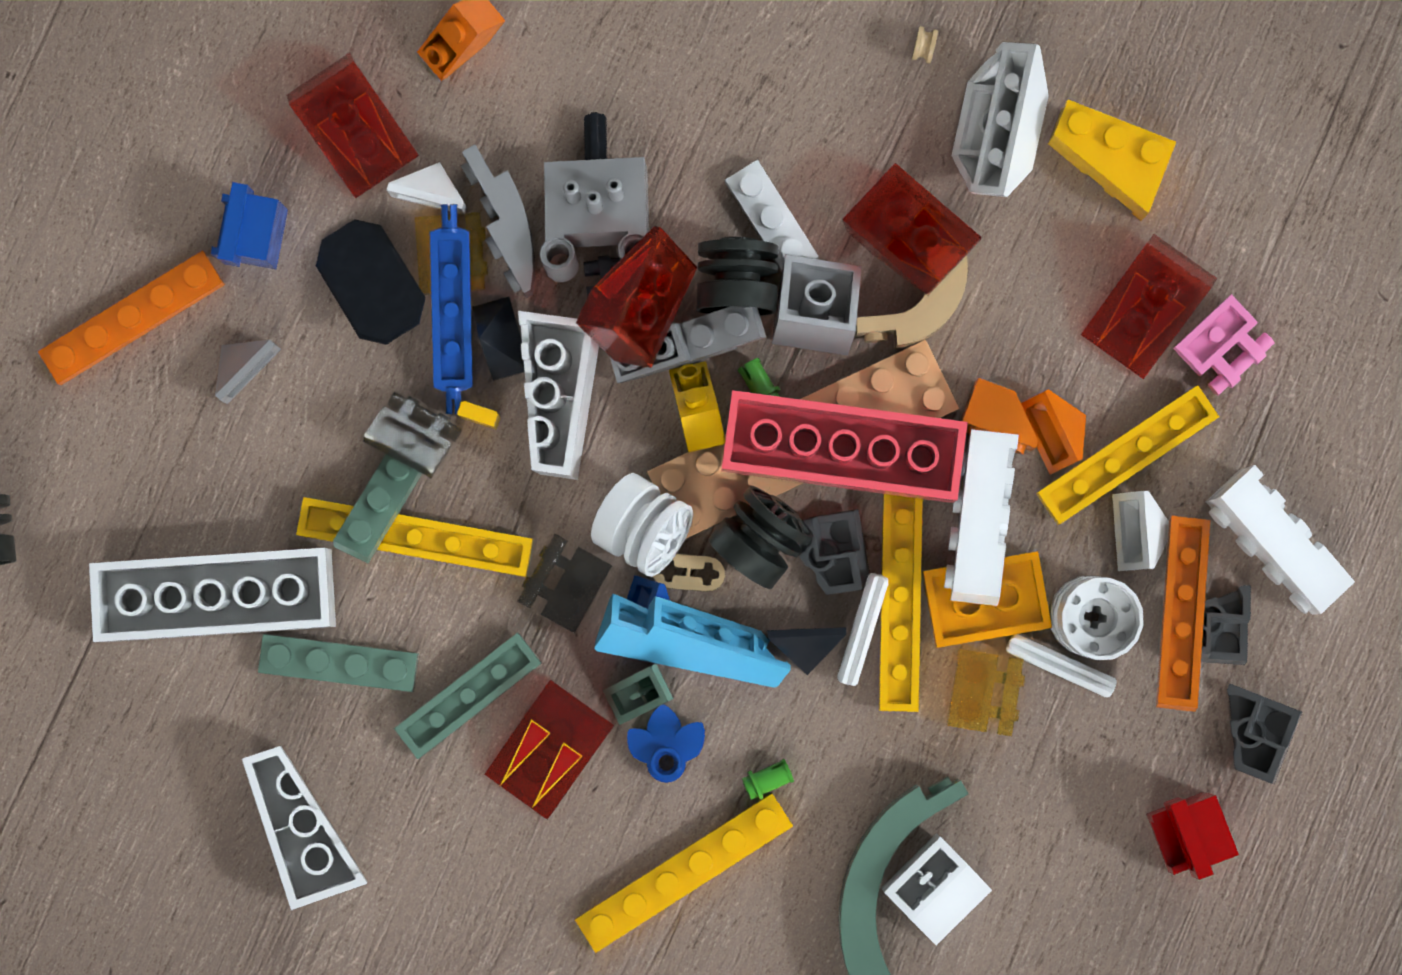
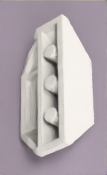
[951,42,1049,197]

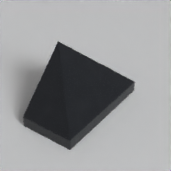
[472,296,525,381]
[767,627,846,675]

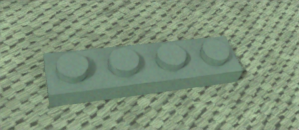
[394,632,542,759]
[258,634,419,692]

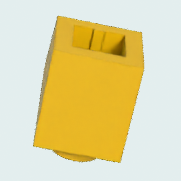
[669,361,725,453]

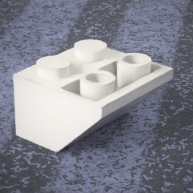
[881,833,992,945]

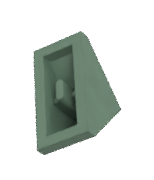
[603,664,674,725]

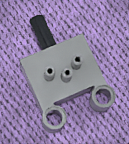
[540,112,656,282]

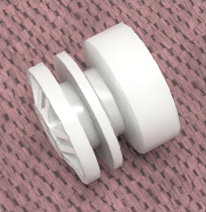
[591,473,693,577]
[1049,576,1144,660]

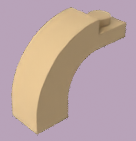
[855,246,968,349]

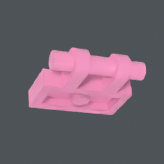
[1173,294,1274,396]

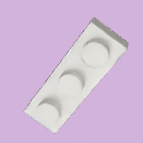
[725,160,819,273]

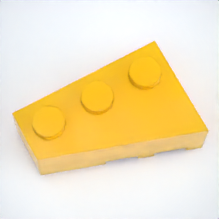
[1048,99,1176,221]

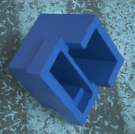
[211,182,288,270]

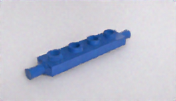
[430,204,473,414]

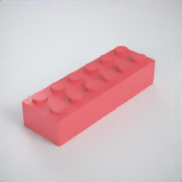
[721,390,968,503]

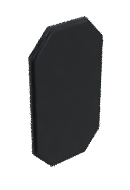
[315,219,426,345]

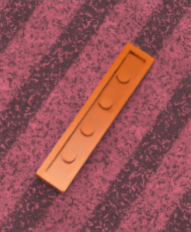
[38,250,225,385]
[1156,516,1211,712]

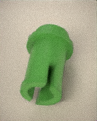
[738,358,780,397]
[742,759,794,800]

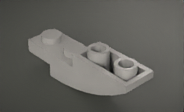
[461,145,535,299]
[607,306,766,383]

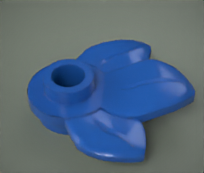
[627,704,705,783]

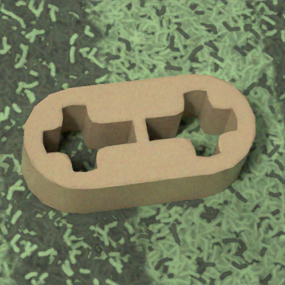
[653,554,725,592]

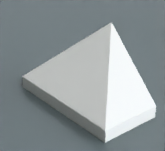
[387,162,467,215]
[1112,491,1169,571]

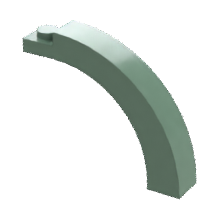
[838,777,969,975]

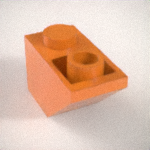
[417,0,506,81]
[960,378,1038,455]

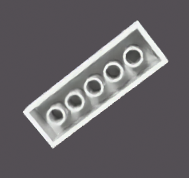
[89,548,336,642]

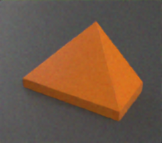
[1021,389,1086,475]

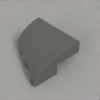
[797,509,870,595]
[1201,585,1251,665]
[1227,684,1303,784]

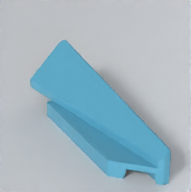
[594,594,791,688]

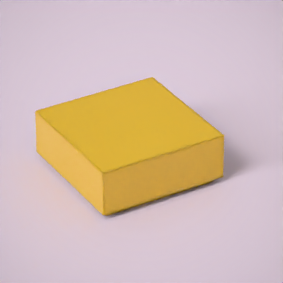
[457,401,501,430]

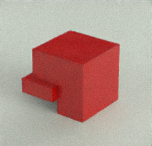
[1146,792,1239,880]

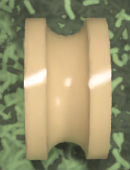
[912,26,938,64]

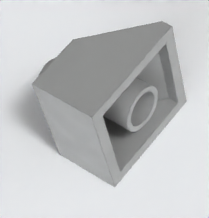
[772,254,862,356]

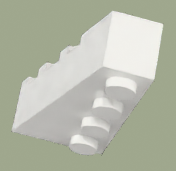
[518,311,602,480]
[944,429,1019,606]
[1206,465,1355,615]
[242,746,367,910]

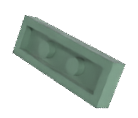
[333,447,425,564]

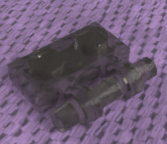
[363,392,462,478]
[517,534,612,633]

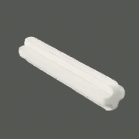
[838,573,888,686]
[1006,634,1117,697]

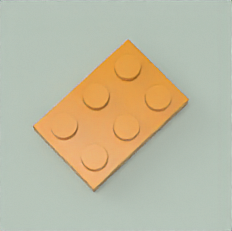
[922,551,1052,648]

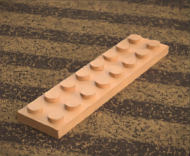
[647,340,959,540]

